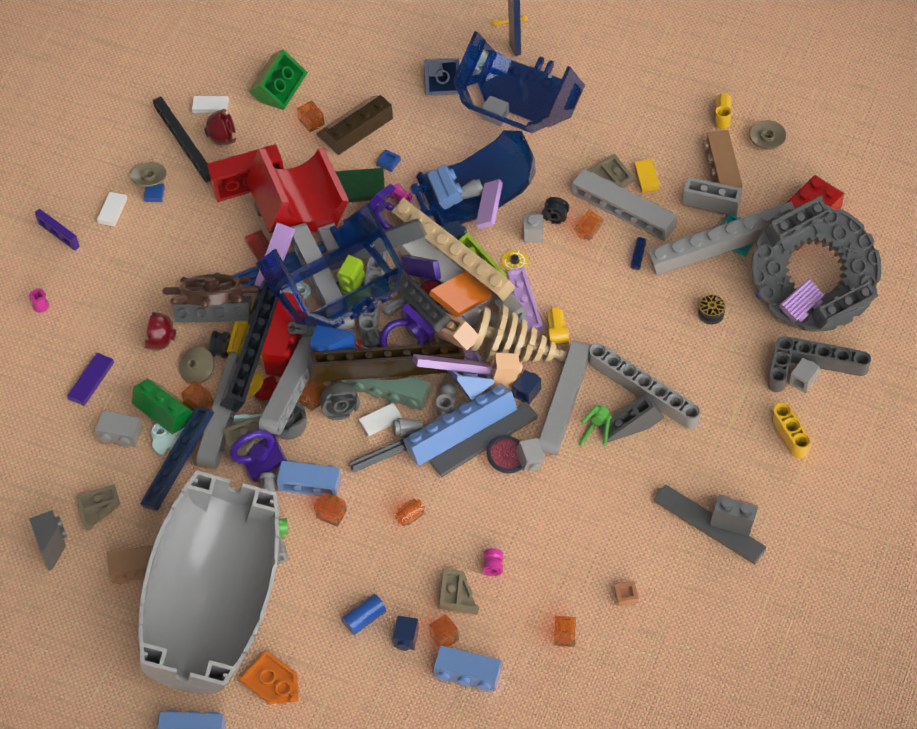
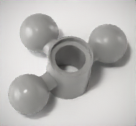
[434,383,469,422]

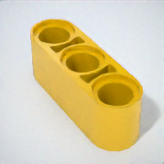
[772,403,810,458]

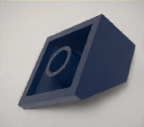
[424,58,461,95]

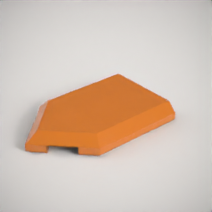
[238,650,299,705]

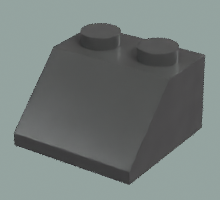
[710,494,758,537]
[29,510,67,571]

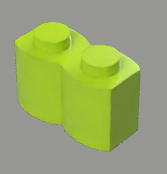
[337,255,366,296]

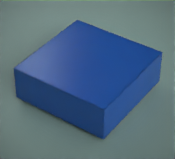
[376,150,401,172]
[144,184,165,202]

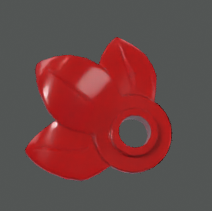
[255,376,279,401]

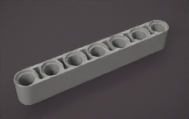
[291,223,355,330]
[359,226,389,338]
[259,335,312,435]
[539,340,592,455]
[589,344,700,429]
[197,352,237,468]

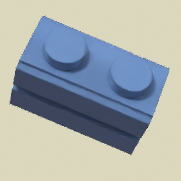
[427,165,463,210]

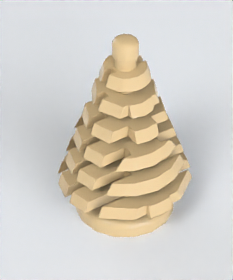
[470,304,567,363]

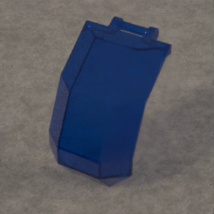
[410,130,536,226]

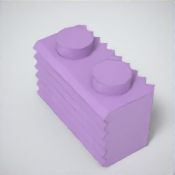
[778,278,824,323]

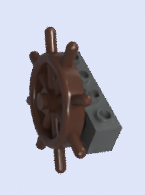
[162,272,260,322]

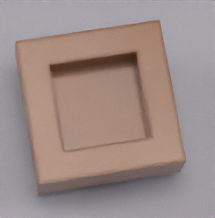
[614,581,639,606]

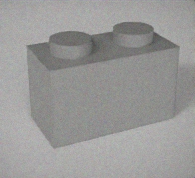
[95,411,143,447]

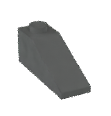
[599,394,664,442]

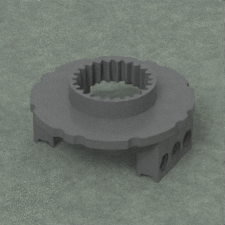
[752,196,881,332]

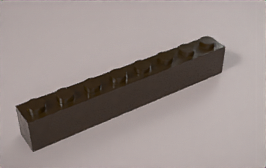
[308,343,465,382]

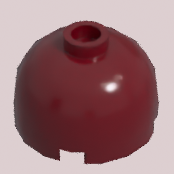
[204,109,236,145]
[145,312,176,350]

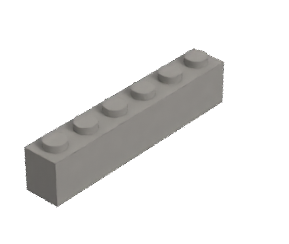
[572,169,677,241]

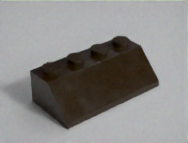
[316,95,393,155]

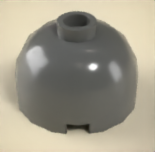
[320,382,360,420]
[274,403,307,440]

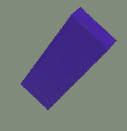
[35,209,80,251]
[401,255,441,280]
[67,353,114,406]

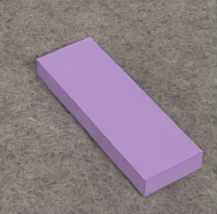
[476,179,503,229]

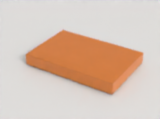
[429,271,493,317]

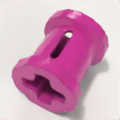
[389,183,412,202]
[29,288,49,313]

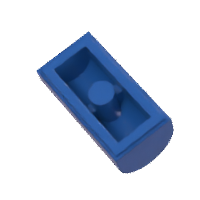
[341,594,387,635]

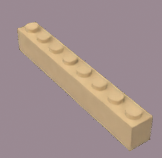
[391,198,515,302]

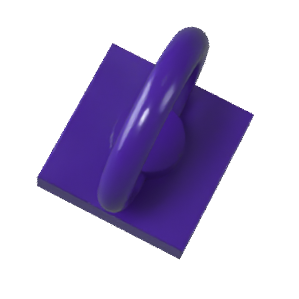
[356,184,403,230]
[379,304,435,347]
[229,430,287,482]

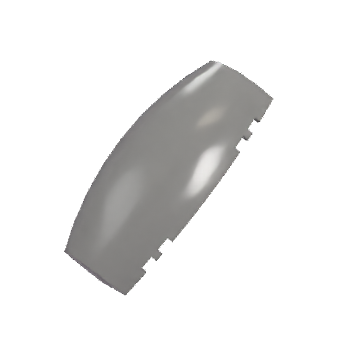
[138,471,280,694]

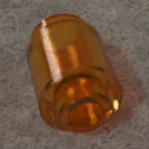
[395,498,425,526]

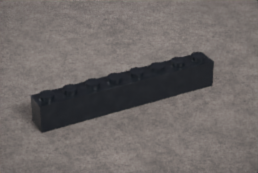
[220,274,285,413]

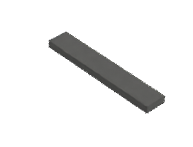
[322,218,427,271]
[391,270,452,332]
[430,402,538,478]
[654,484,767,565]

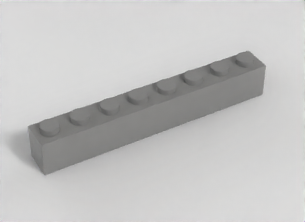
[649,201,795,275]

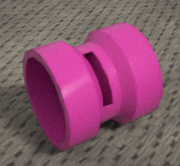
[483,548,503,576]

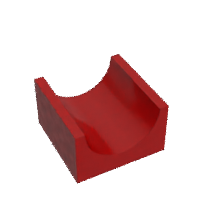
[246,148,349,233]

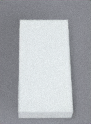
[192,96,229,113]
[97,192,127,226]
[359,403,402,437]

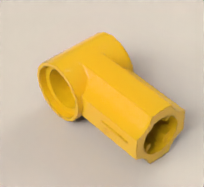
[715,93,732,129]
[547,307,569,344]

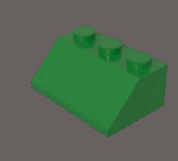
[249,49,308,110]
[132,378,194,435]

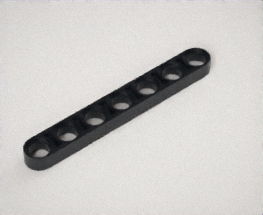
[153,96,210,183]

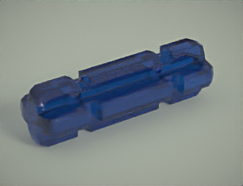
[631,237,646,270]

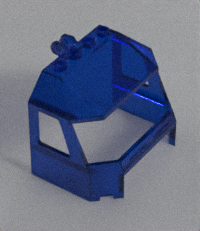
[453,31,585,133]
[256,203,403,328]

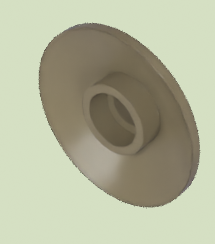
[750,120,786,149]
[130,162,167,187]
[180,347,214,384]

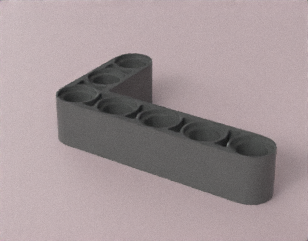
[768,336,871,392]

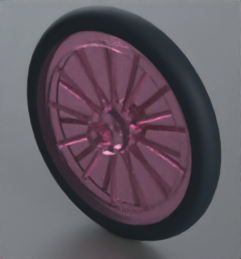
[487,435,522,473]

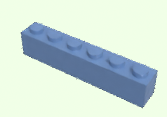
[403,384,518,466]

